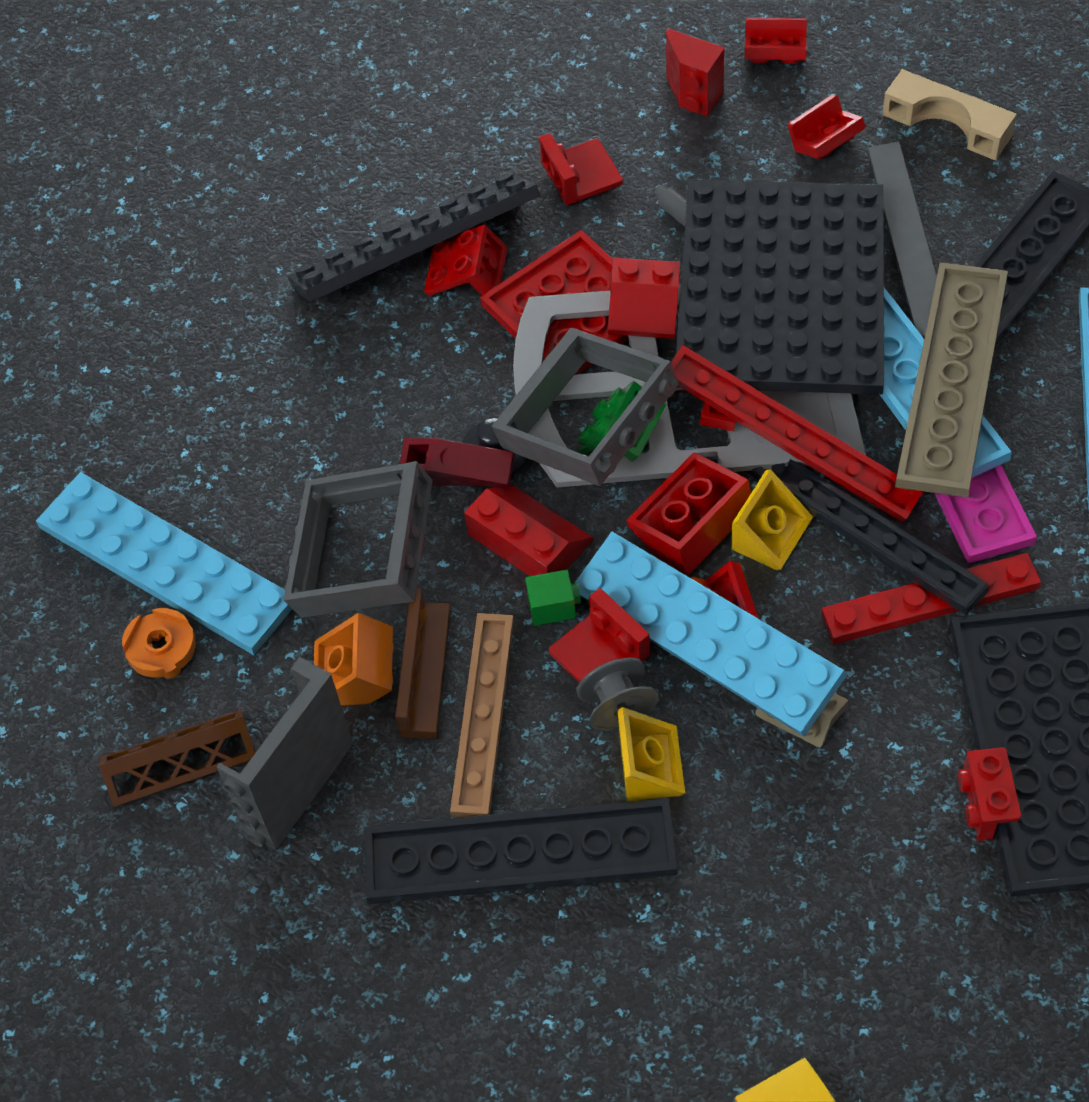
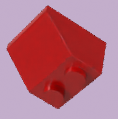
[666,28,725,117]
[607,257,680,339]

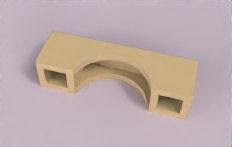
[882,69,1017,160]

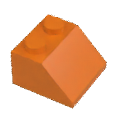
[314,613,394,705]

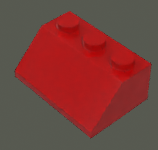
[626,452,751,576]
[464,484,593,576]

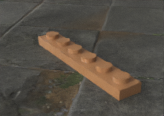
[450,613,514,818]

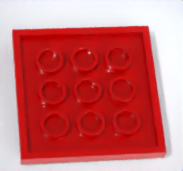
[480,230,629,375]

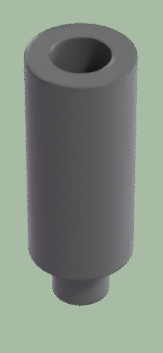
[654,185,687,227]

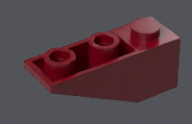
[399,438,515,486]

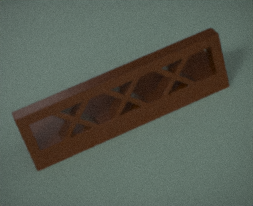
[396,588,451,738]
[99,709,256,807]

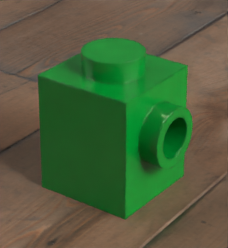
[525,570,581,626]

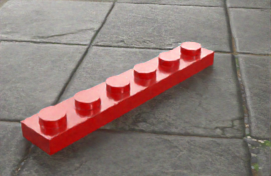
[821,553,1041,645]

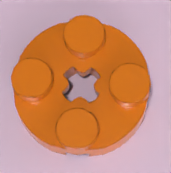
[122,608,196,679]

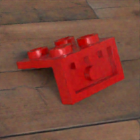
[539,133,623,205]
[424,224,507,296]
[549,588,650,682]

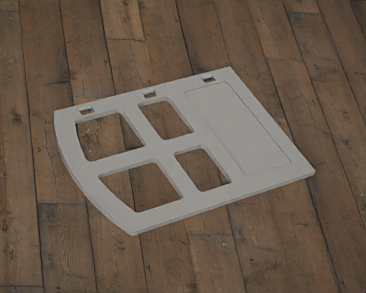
[513,285,866,487]

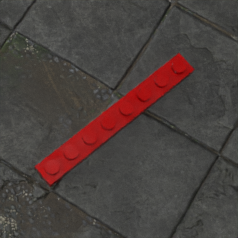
[671,345,923,523]

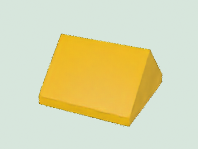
[732,469,813,570]
[617,707,685,802]

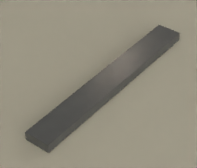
[868,142,937,338]

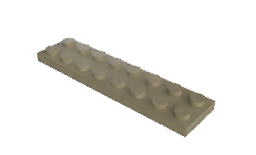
[896,262,1008,498]

